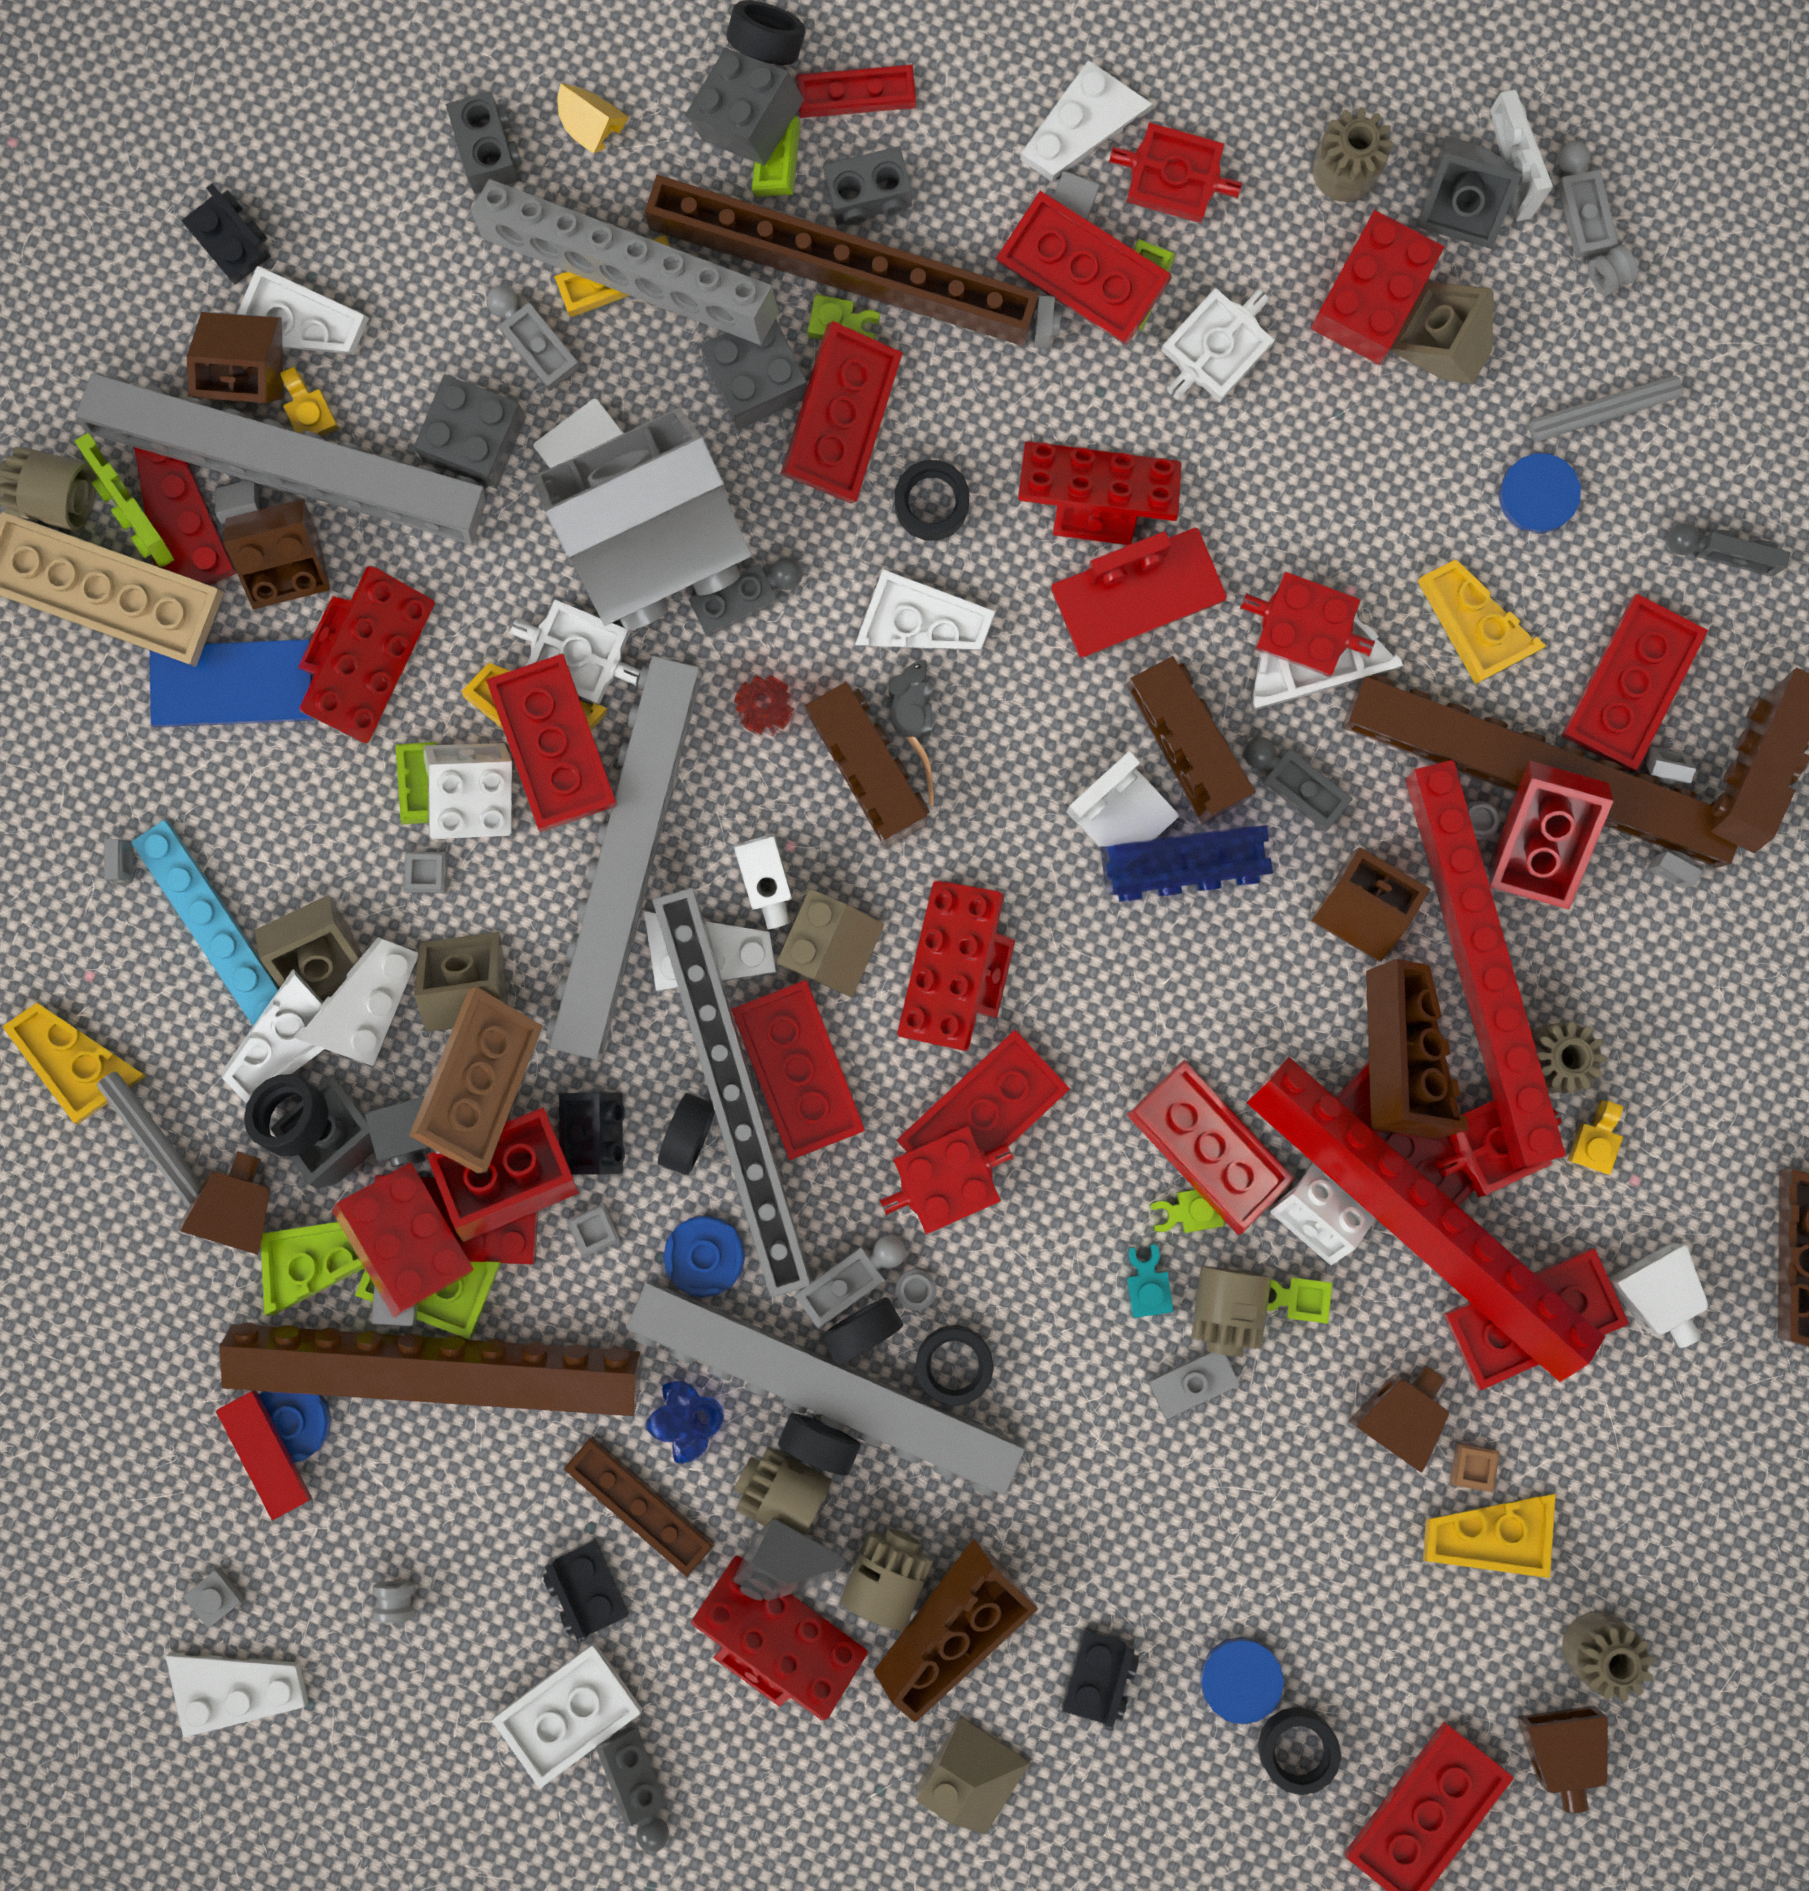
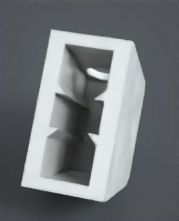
[734,833,792,929]
[1609,1242,1708,1348]

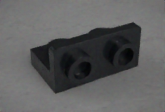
[181,183,271,285]
[559,1092,625,1175]
[543,1538,629,1643]
[1061,1627,1139,1731]

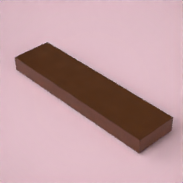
[563,1436,715,1577]

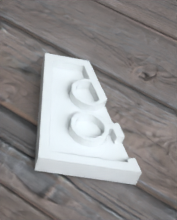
[1020,60,1153,181]
[1490,90,1553,221]
[237,266,369,355]
[855,570,996,650]
[644,911,777,992]
[295,937,418,1066]
[221,969,324,1104]
[166,1652,309,1738]

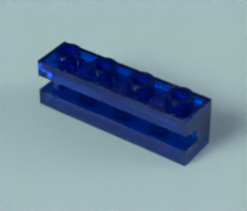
[1100,825,1273,902]

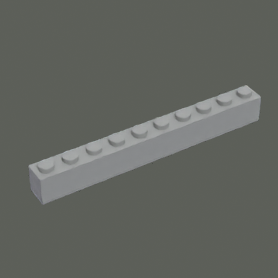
[75,373,486,545]
[546,656,702,1061]
[652,888,811,1298]
[626,1280,1025,1497]

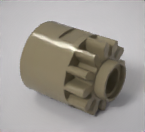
[1312,107,1394,202]
[0,447,96,531]
[1531,1022,1607,1094]
[1191,1266,1271,1357]
[734,1446,832,1536]
[840,1528,933,1631]
[1562,1612,1655,1702]

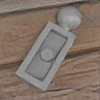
[1557,141,1619,258]
[486,285,580,392]
[794,1235,906,1329]

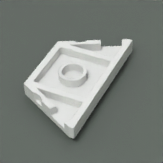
[1251,613,1403,711]

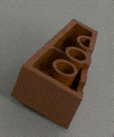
[1126,656,1256,825]
[1710,667,1809,853]
[805,681,930,849]
[1366,959,1469,1139]
[1778,1169,1809,1348]
[873,1538,1038,1723]

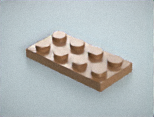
[409,987,543,1173]

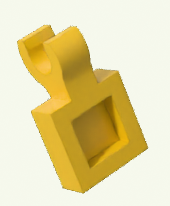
[280,366,339,437]
[1567,1100,1624,1175]

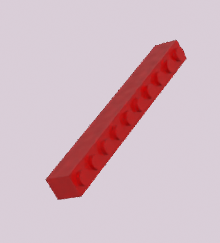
[1405,760,1566,1169]
[1247,1057,1605,1382]

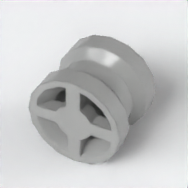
[1588,245,1639,296]
[373,1580,415,1623]

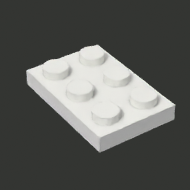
[491,1642,643,1789]

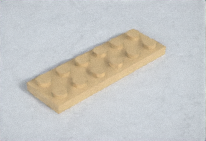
[0,511,224,667]

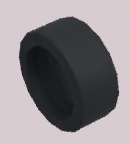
[726,0,806,65]
[895,460,969,541]
[244,1074,329,1156]
[657,1093,715,1175]
[821,1297,904,1364]
[916,1325,994,1406]
[777,1413,861,1476]
[1258,1707,1341,1795]

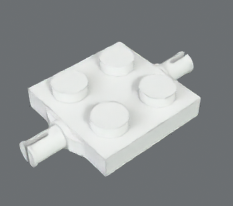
[1161,288,1275,402]
[510,599,641,705]

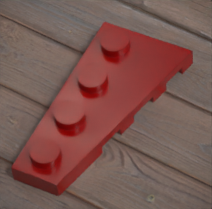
[134,447,237,586]

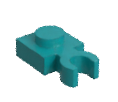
[1126,1243,1174,1318]

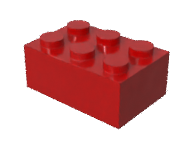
[1310,209,1445,365]
[1488,760,1614,910]
[427,1107,579,1242]
[332,1162,474,1318]

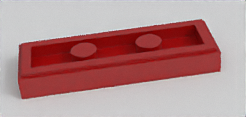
[796,64,916,118]
[215,1390,313,1521]

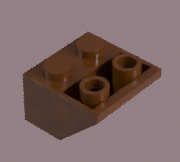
[187,312,284,403]
[223,499,330,610]
[1310,847,1431,962]

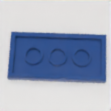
[149,639,315,728]

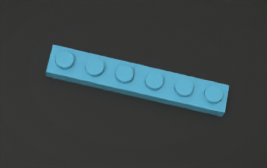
[131,820,280,1026]

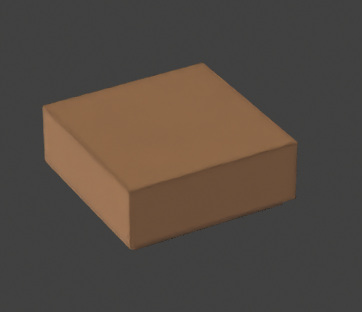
[1450,1442,1500,1493]

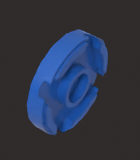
[1499,453,1581,534]
[663,1215,746,1298]
[259,1391,332,1463]
[1200,1637,1284,1724]

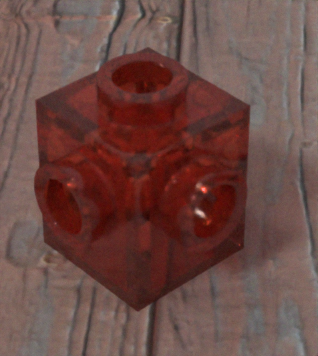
[734,675,795,737]

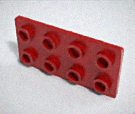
[1018,441,1182,545]
[1051,527,1227,658]
[298,566,435,744]
[897,881,1015,1051]
[691,1556,868,1721]

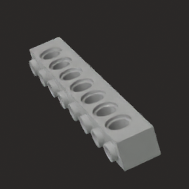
[470,179,779,345]

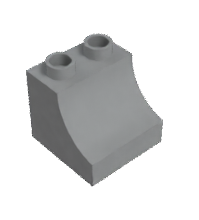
[533,407,752,630]

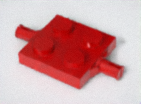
[1109,122,1242,224]
[1240,571,1375,677]
[1436,1100,1561,1198]
[879,1125,1014,1235]

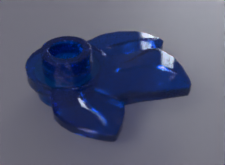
[646,1381,724,1464]

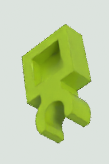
[807,294,880,340]
[1149,1189,1225,1233]
[1267,1277,1333,1324]

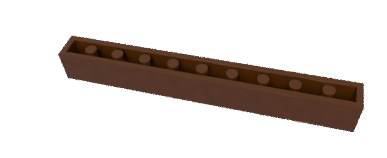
[644,174,1039,347]
[1341,675,1738,868]
[219,1322,640,1416]

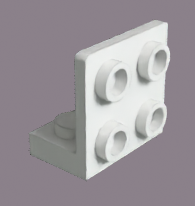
[534,399,624,468]
[424,743,512,839]
[1066,751,1179,869]
[1270,1163,1376,1265]

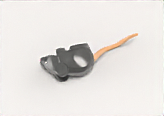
[889,659,934,806]

